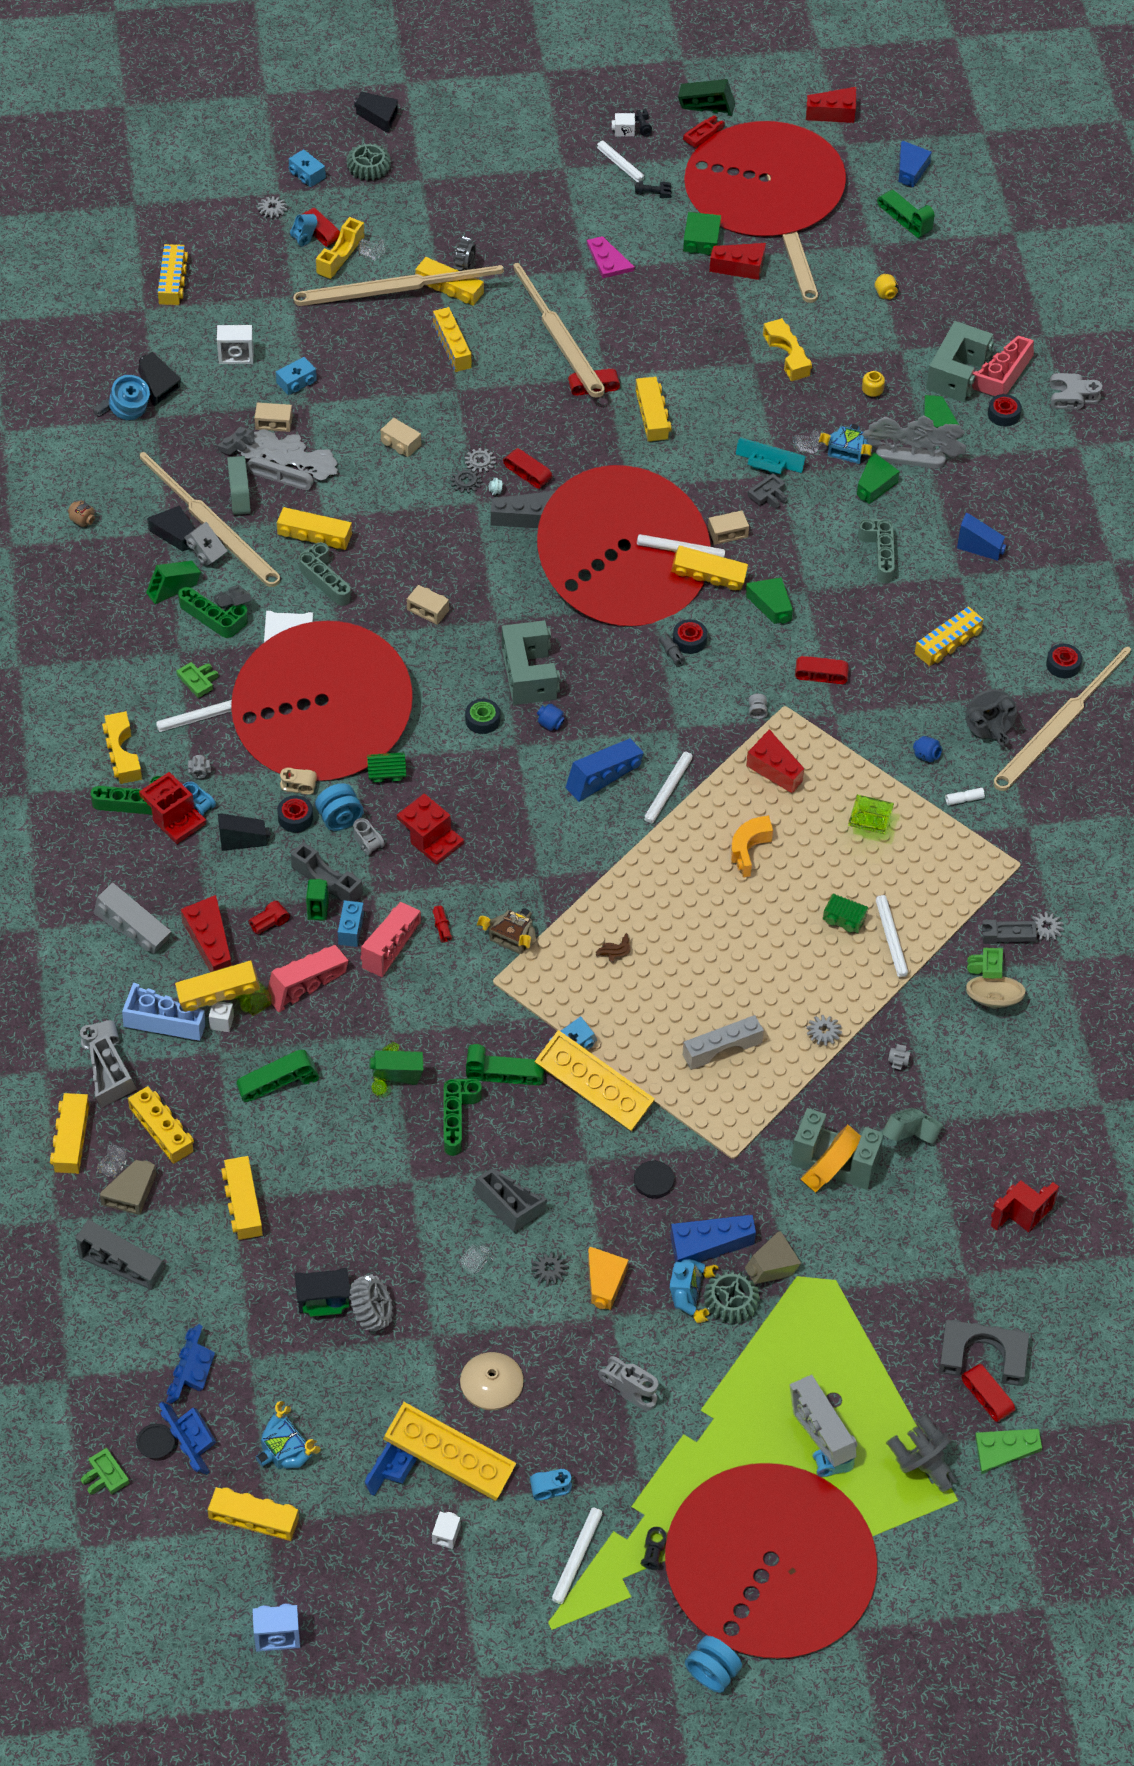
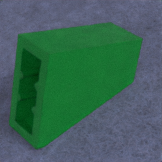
[923,395,959,439]
[857,452,900,504]
[146,561,201,604]
[746,577,793,624]
[369,1050,423,1085]

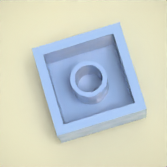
[253,1604,300,1652]

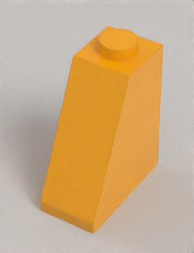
[588,1247,628,1310]

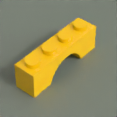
[316,217,365,279]
[763,318,812,381]
[102,711,142,784]

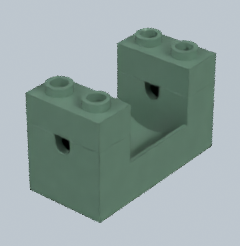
[926,321,994,402]
[502,621,560,705]
[791,1108,884,1190]

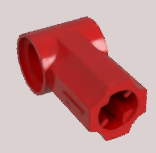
[249,900,290,934]

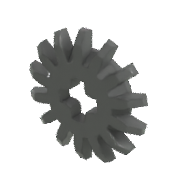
[450,468,482,493]
[531,1252,568,1285]

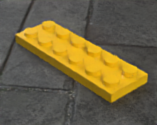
[534,1030,655,1132]
[383,1402,516,1501]

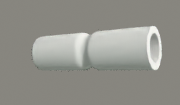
[945,788,985,806]

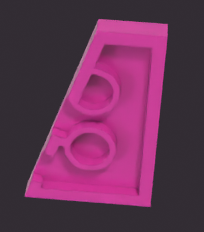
[587,236,635,278]

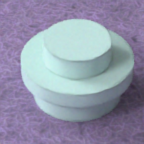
[489,478,502,495]

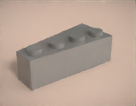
[94,882,171,954]
[789,1375,857,1467]

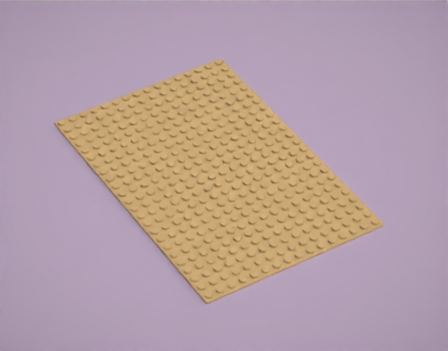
[493,706,1020,1159]

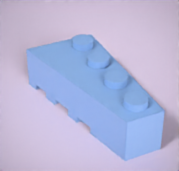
[122,982,205,1041]

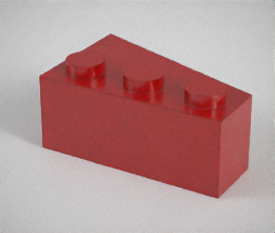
[746,729,804,793]

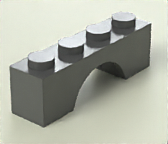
[291,842,363,902]

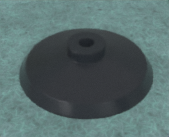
[136,1424,175,1458]

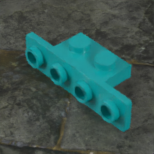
[736,438,806,474]

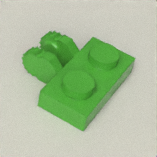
[176,662,219,698]
[967,948,1003,979]
[81,1448,130,1495]

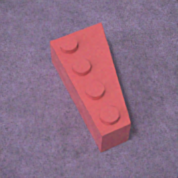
[266,945,349,1012]

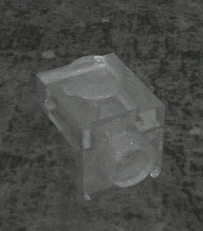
[358,238,386,261]
[792,429,822,454]
[97,1143,128,1178]
[458,1244,494,1276]

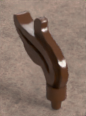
[596,933,631,963]

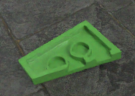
[975,1429,1042,1474]

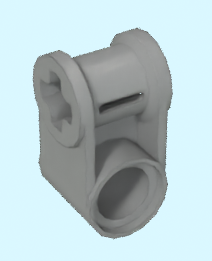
[353,818,385,856]
[80,1020,120,1050]

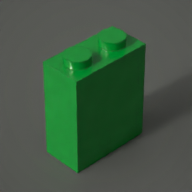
[683,212,721,255]

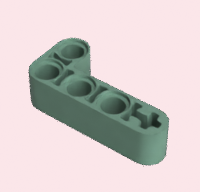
[227,456,251,515]
[858,519,895,584]
[299,542,351,606]
[882,1108,943,1144]

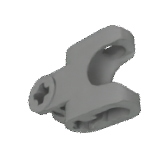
[1050,373,1102,410]
[598,1356,658,1411]

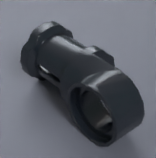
[640,1527,666,1570]

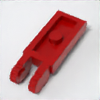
[683,115,725,148]

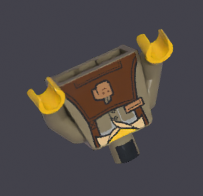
[477,908,536,954]

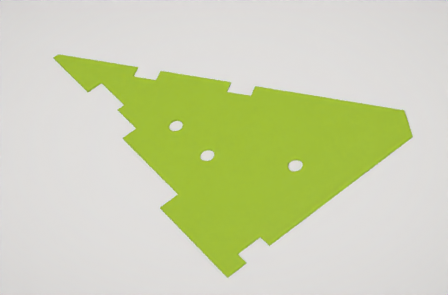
[548,1276,958,1630]

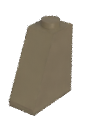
[100,1160,157,1215]
[745,1231,801,1284]

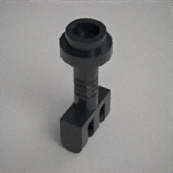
[630,109,652,136]
[635,181,671,198]

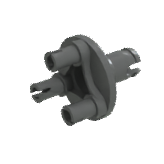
[965,689,1017,746]
[886,1413,957,1492]

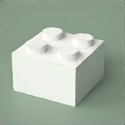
[217,325,254,364]

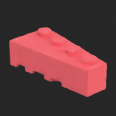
[972,336,1034,396]
[360,902,421,977]

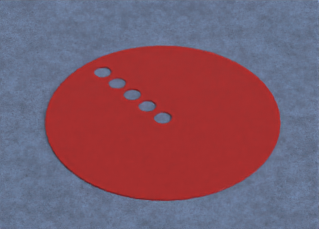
[684,121,846,236]
[537,465,711,626]
[231,621,412,781]
[665,1463,877,1659]

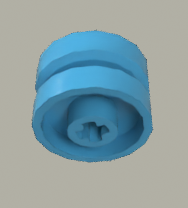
[109,375,150,420]
[315,783,364,831]
[685,1635,742,1693]

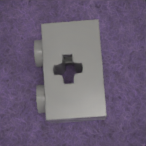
[184,522,227,566]

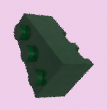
[678,79,735,116]

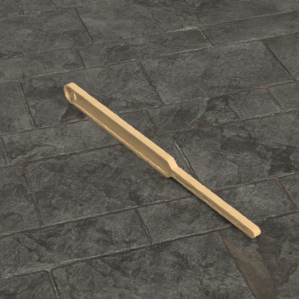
[766,174,818,303]
[514,263,604,397]
[293,265,504,306]
[140,452,280,587]
[994,647,1131,791]

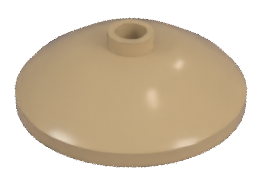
[966,976,1025,1009]
[460,1352,523,1410]

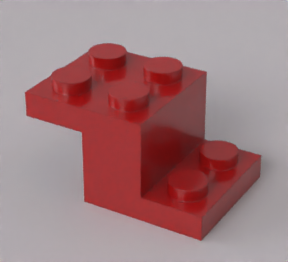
[139,772,207,844]
[397,793,464,865]
[991,1180,1059,1232]

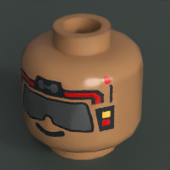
[68,500,95,527]

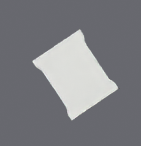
[264,611,313,642]

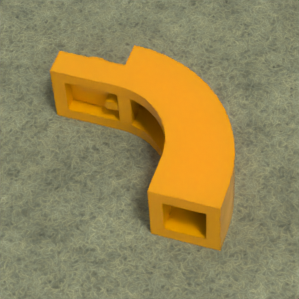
[731,815,773,878]
[801,1124,861,1193]

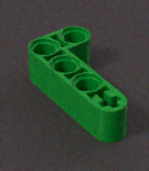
[877,190,935,238]
[178,587,248,638]
[91,776,162,815]
[466,1044,545,1086]
[236,1050,319,1102]
[444,1079,482,1156]

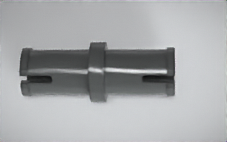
[659,633,686,667]

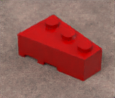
[806,87,856,123]
[709,243,766,280]

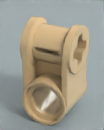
[280,768,317,795]

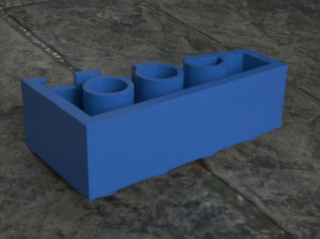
[565,738,644,802]
[670,1215,756,1263]

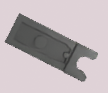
[982,920,1037,944]

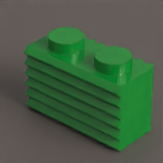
[367,752,406,782]
[306,879,329,921]
[822,893,868,933]

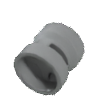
[749,694,767,719]

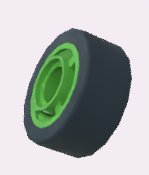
[465,698,500,734]

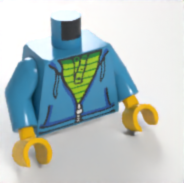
[818,424,872,464]
[670,1259,719,1323]
[256,1401,320,1469]

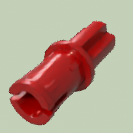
[433,905,452,943]

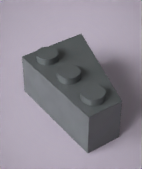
[474,1168,547,1232]

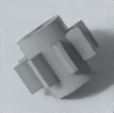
[188,755,211,779]
[888,1044,910,1070]

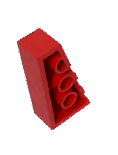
[181,895,231,972]

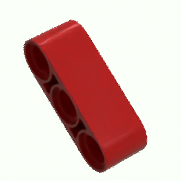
[302,208,340,247]
[568,369,620,396]
[503,448,553,489]
[795,656,849,684]
[961,1364,1015,1422]

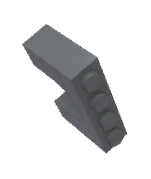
[939,1320,1029,1386]

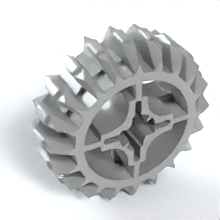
[349,1274,394,1331]

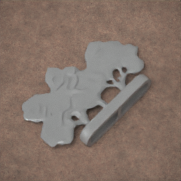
[862,415,966,468]
[237,429,338,490]

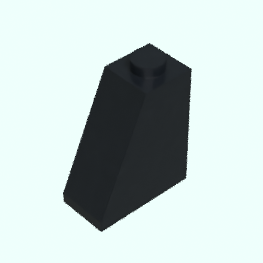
[354,92,398,133]
[138,352,181,406]
[147,505,194,552]
[218,813,270,851]

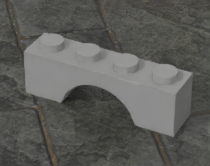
[682,1015,764,1070]

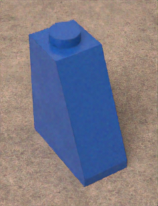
[898,140,932,187]
[957,513,1006,561]

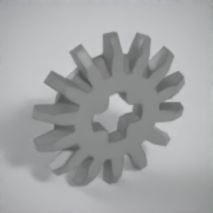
[258,196,287,218]
[464,448,496,473]
[1032,912,1064,941]
[806,1015,842,1046]

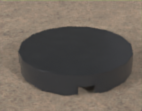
[634,1160,674,1199]

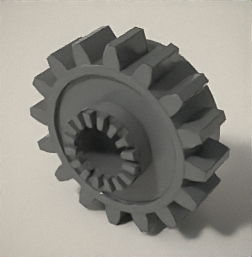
[453,237,476,271]

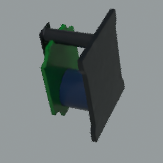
[294,1268,351,1317]

